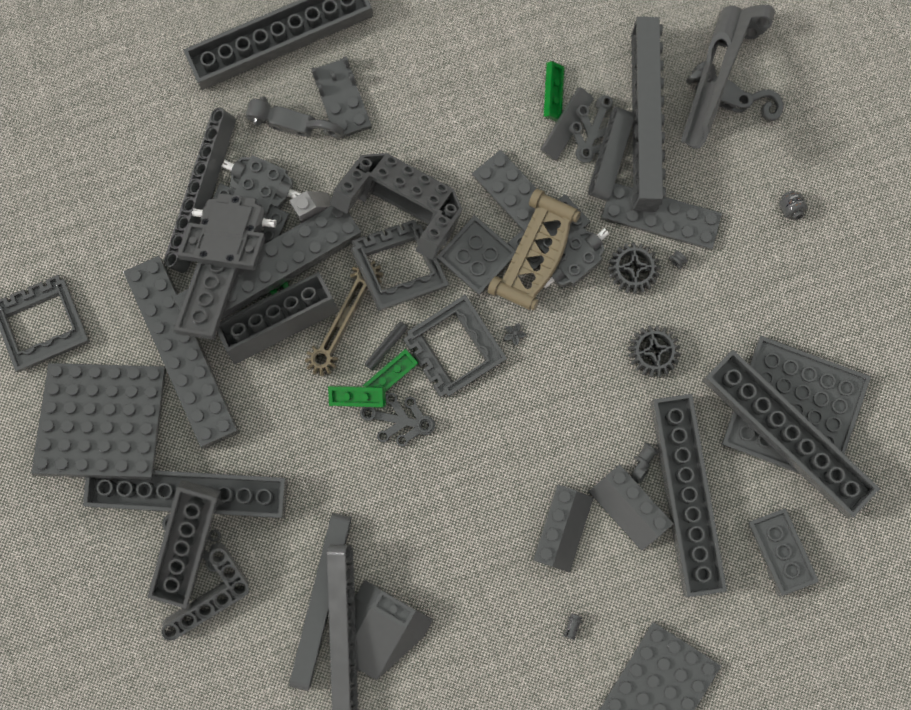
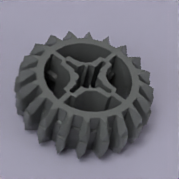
[608,242,660,294]
[628,325,681,378]

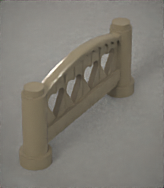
[488,188,581,311]

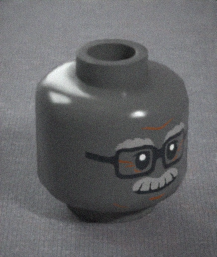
[779,191,808,220]

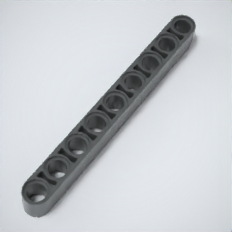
[164,107,236,273]
[289,512,352,692]
[327,544,358,710]

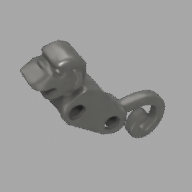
[686,61,784,122]
[246,96,344,138]

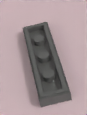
[540,87,594,161]

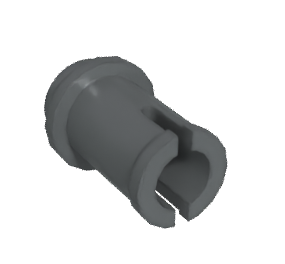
[563,613,583,640]

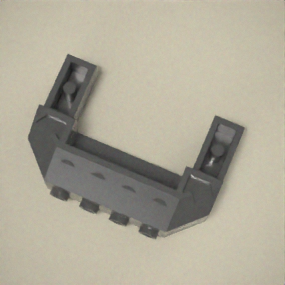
[330,153,463,260]

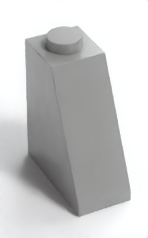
[289,191,331,223]

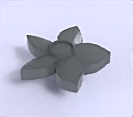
[504,323,526,346]

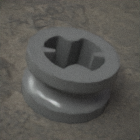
[669,250,688,269]

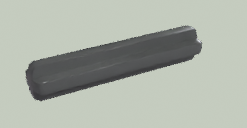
[365,321,407,370]

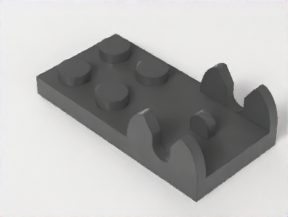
[311,56,372,140]
[748,508,819,597]

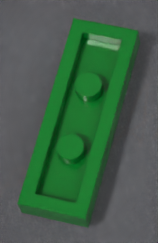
[544,61,565,122]
[362,349,418,392]
[328,385,386,407]

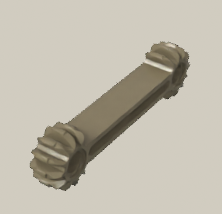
[305,260,383,377]

